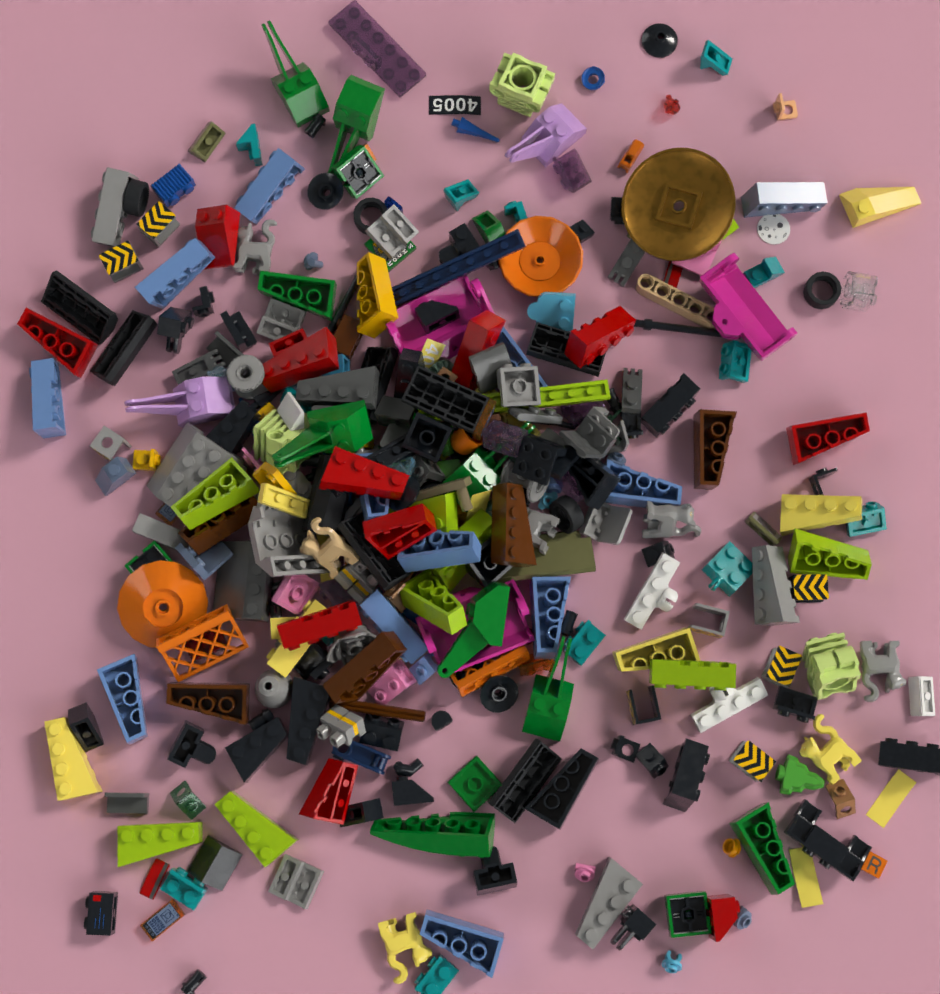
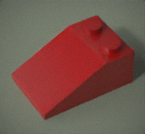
[195,205,240,270]

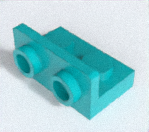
[719,340,752,383]
[846,501,887,537]
[563,620,606,666]
[160,867,208,911]
[414,954,459,994]

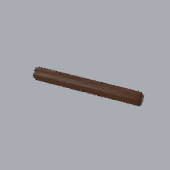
[329,698,426,722]

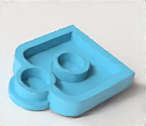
[527,292,576,331]

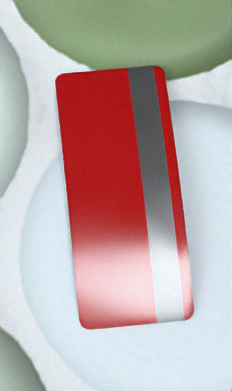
[663,261,683,288]
[140,858,170,900]

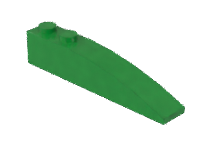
[370,812,495,858]

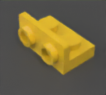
[252,461,297,495]

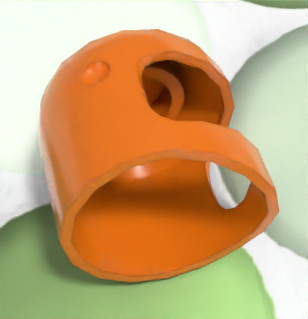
[450,423,485,455]

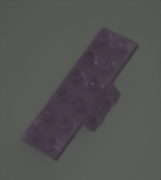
[329,0,426,97]

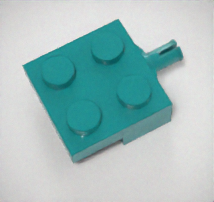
[701,541,753,597]

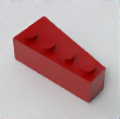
[564,306,636,368]
[449,310,506,391]
[786,412,870,465]

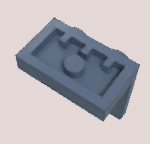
[175,541,233,581]

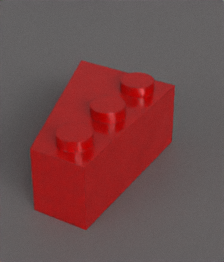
[362,503,437,560]
[299,758,358,825]

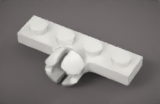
[624,552,680,630]
[690,677,768,733]

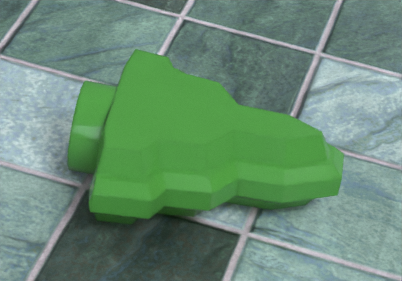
[775,754,825,795]

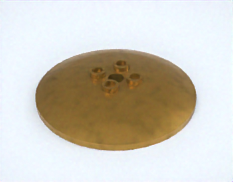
[621,147,736,261]

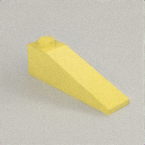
[839,187,921,228]

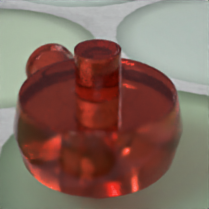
[664,95,680,115]

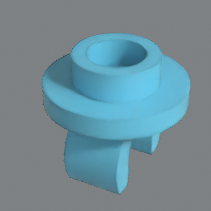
[662,950,682,973]

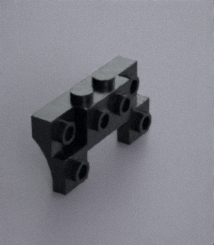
[784,799,872,882]

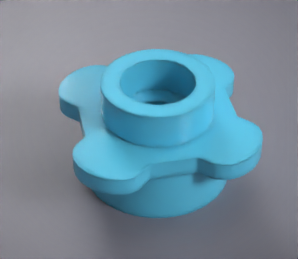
[538,492,558,510]

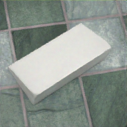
[277,392,304,431]
[908,676,935,716]

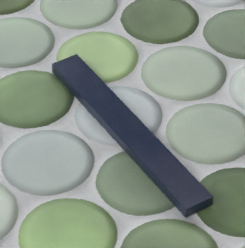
[392,229,526,307]

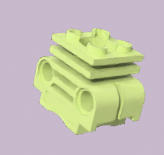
[489,52,555,118]
[253,409,312,475]
[801,632,861,700]

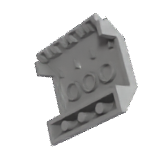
[146,422,247,507]
[248,503,330,577]

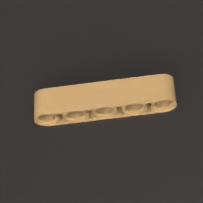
[636,274,715,329]

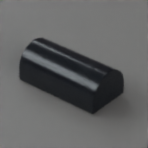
[431,711,453,732]

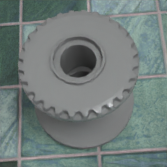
[227,355,268,400]
[500,460,550,503]

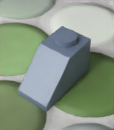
[95,456,137,496]

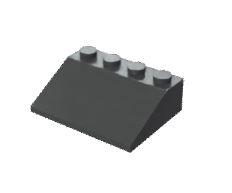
[212,540,273,622]

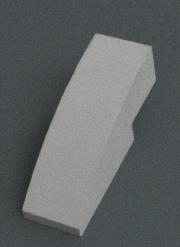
[132,513,188,550]

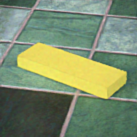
[257,483,310,519]

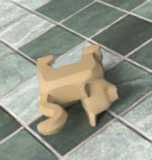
[299,517,360,579]

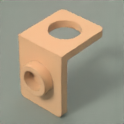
[773,93,798,121]

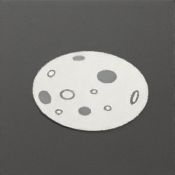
[757,214,790,244]

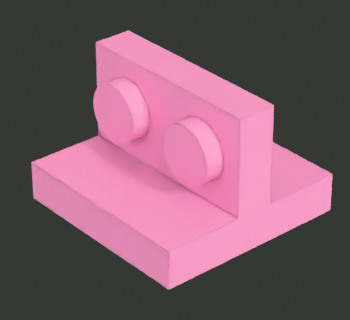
[271,575,321,617]

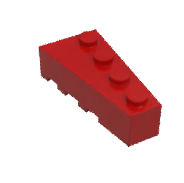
[17,308,98,378]
[262,327,339,393]
[319,446,410,500]
[277,600,362,651]

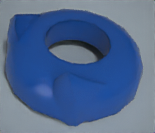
[582,66,605,90]

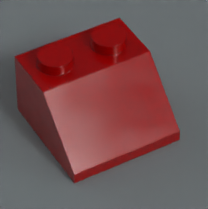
[706,894,740,942]

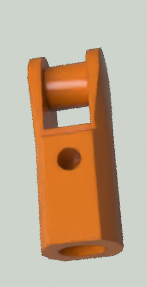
[617,139,644,173]

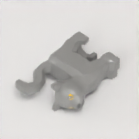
[233,219,277,276]
[642,501,701,538]
[527,507,560,555]
[860,641,906,702]

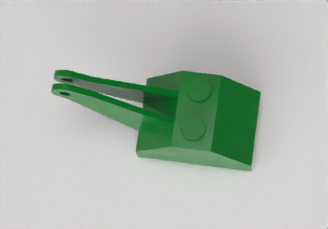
[261,20,330,128]
[328,75,385,176]
[272,400,373,467]
[441,421,536,513]
[437,581,510,678]
[522,636,574,742]

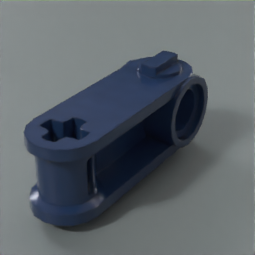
[331,738,391,775]

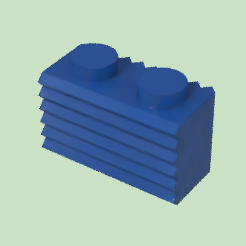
[151,164,196,207]

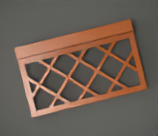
[156,604,249,682]
[450,645,530,697]

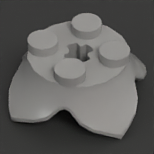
[327,624,376,666]

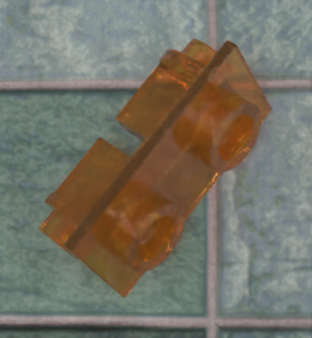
[518,654,558,676]

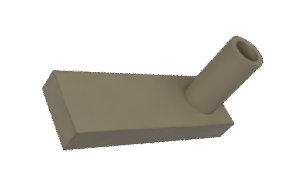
[415,476,473,512]

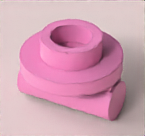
[575,863,596,882]

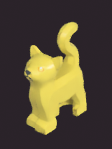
[799,714,862,785]
[378,912,432,984]

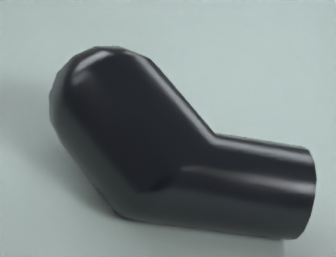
[393,758,424,777]

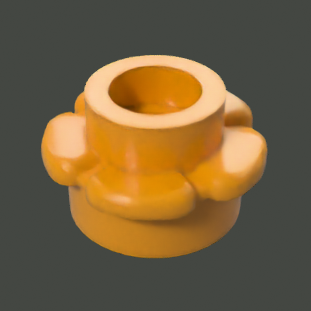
[722,838,741,858]

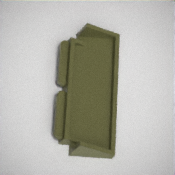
[496,531,596,582]

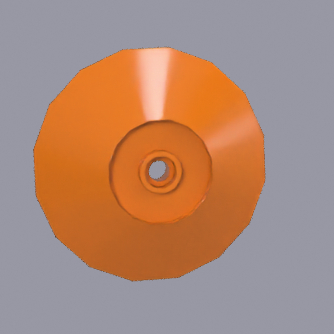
[498,216,583,297]
[117,560,208,648]

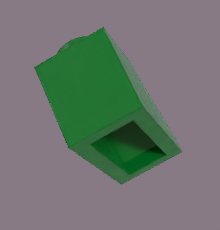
[472,210,505,243]

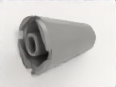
[255,669,293,708]

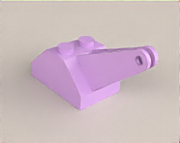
[505,103,587,167]
[124,377,235,428]

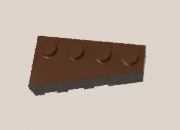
[693,409,737,490]
[491,482,537,568]
[178,496,258,555]
[323,631,407,704]
[166,682,250,725]

